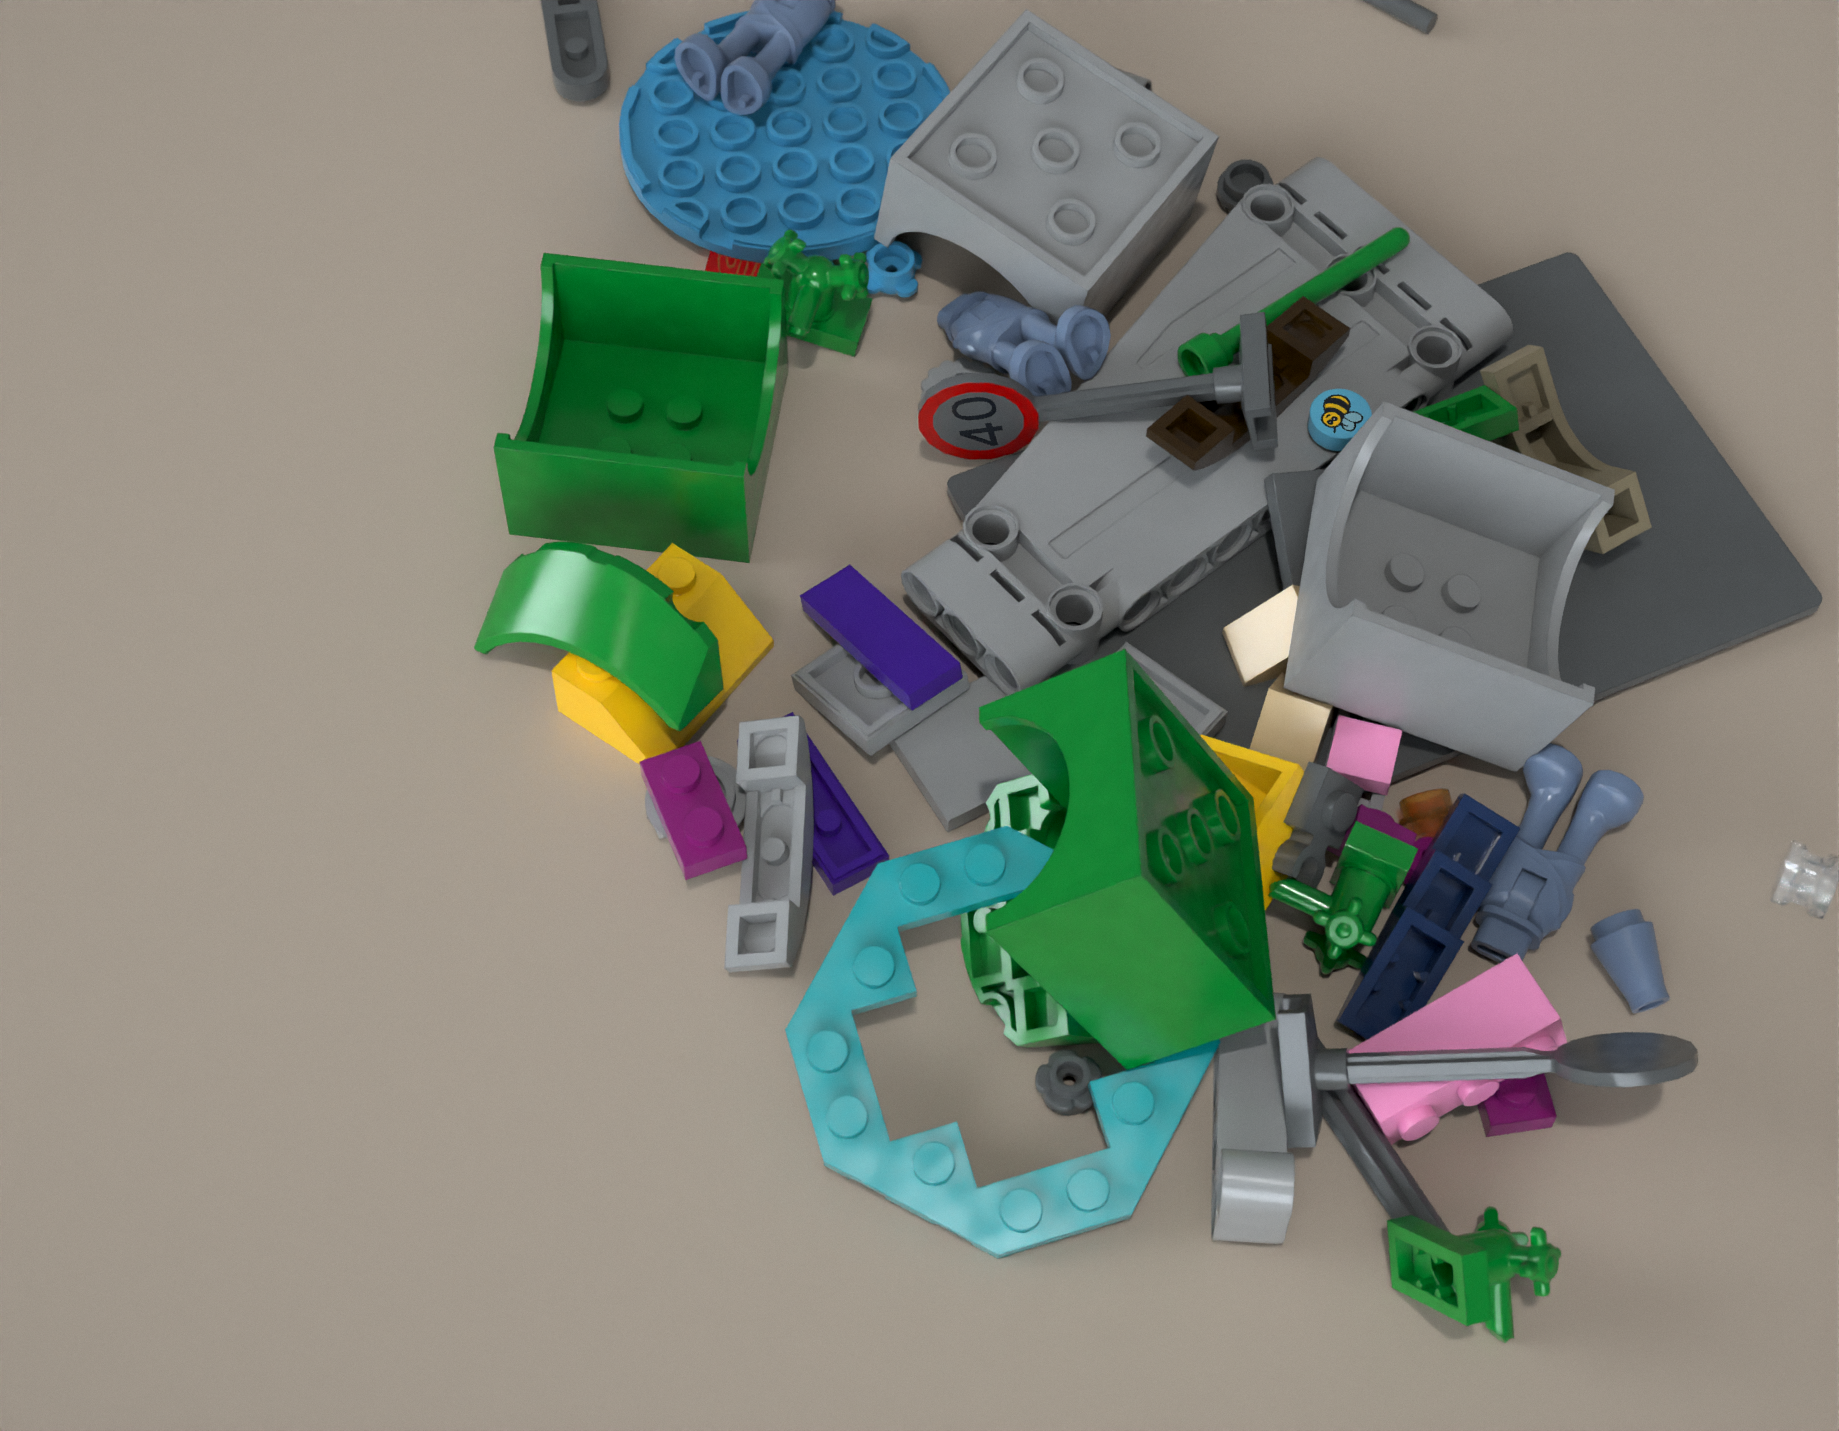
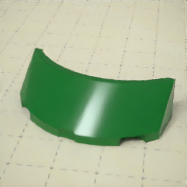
[474,541,724,731]
[960,774,1099,1047]

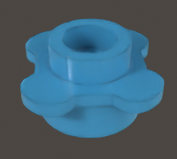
[865,241,922,298]

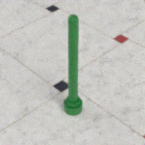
[1177,227,1410,376]

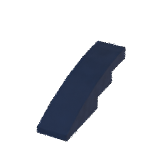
[1336,793,1521,1040]

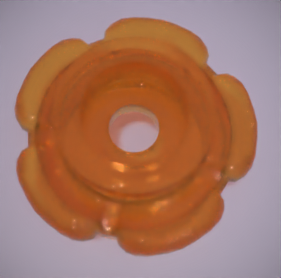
[1398,788,1453,840]

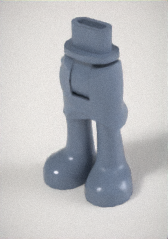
[674,0,835,115]
[937,291,1111,396]
[1471,743,1644,963]

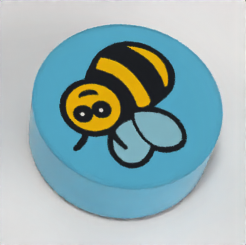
[1307,389,1372,451]

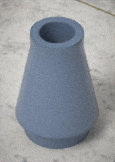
[1590,909,1670,1014]

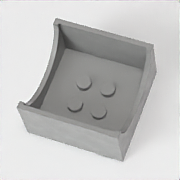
[874,9,1219,325]
[1284,401,1615,772]

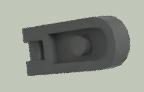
[540,0,609,101]

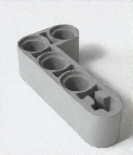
[1211,992,1295,1244]

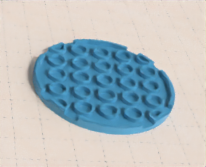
[619,10,950,263]

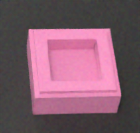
[1326,715,1403,796]

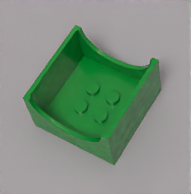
[493,253,788,563]
[979,649,1276,1070]

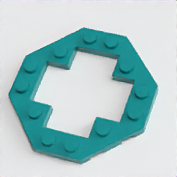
[785,826,1220,1259]

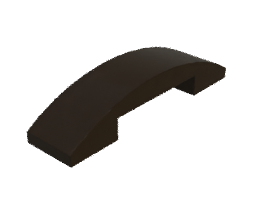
[1146,296,1351,471]

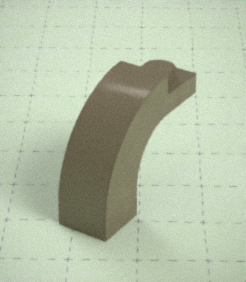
[1480,345,1652,554]

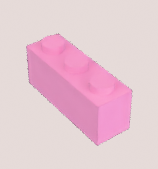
[1348,953,1567,1145]

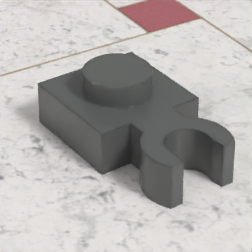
[1272,762,1364,888]

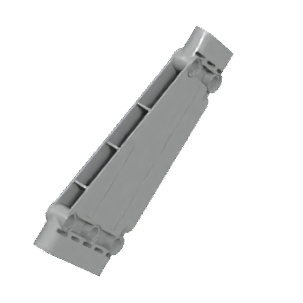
[901,157,1513,696]

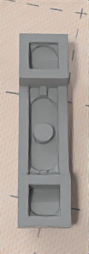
[724,715,814,972]

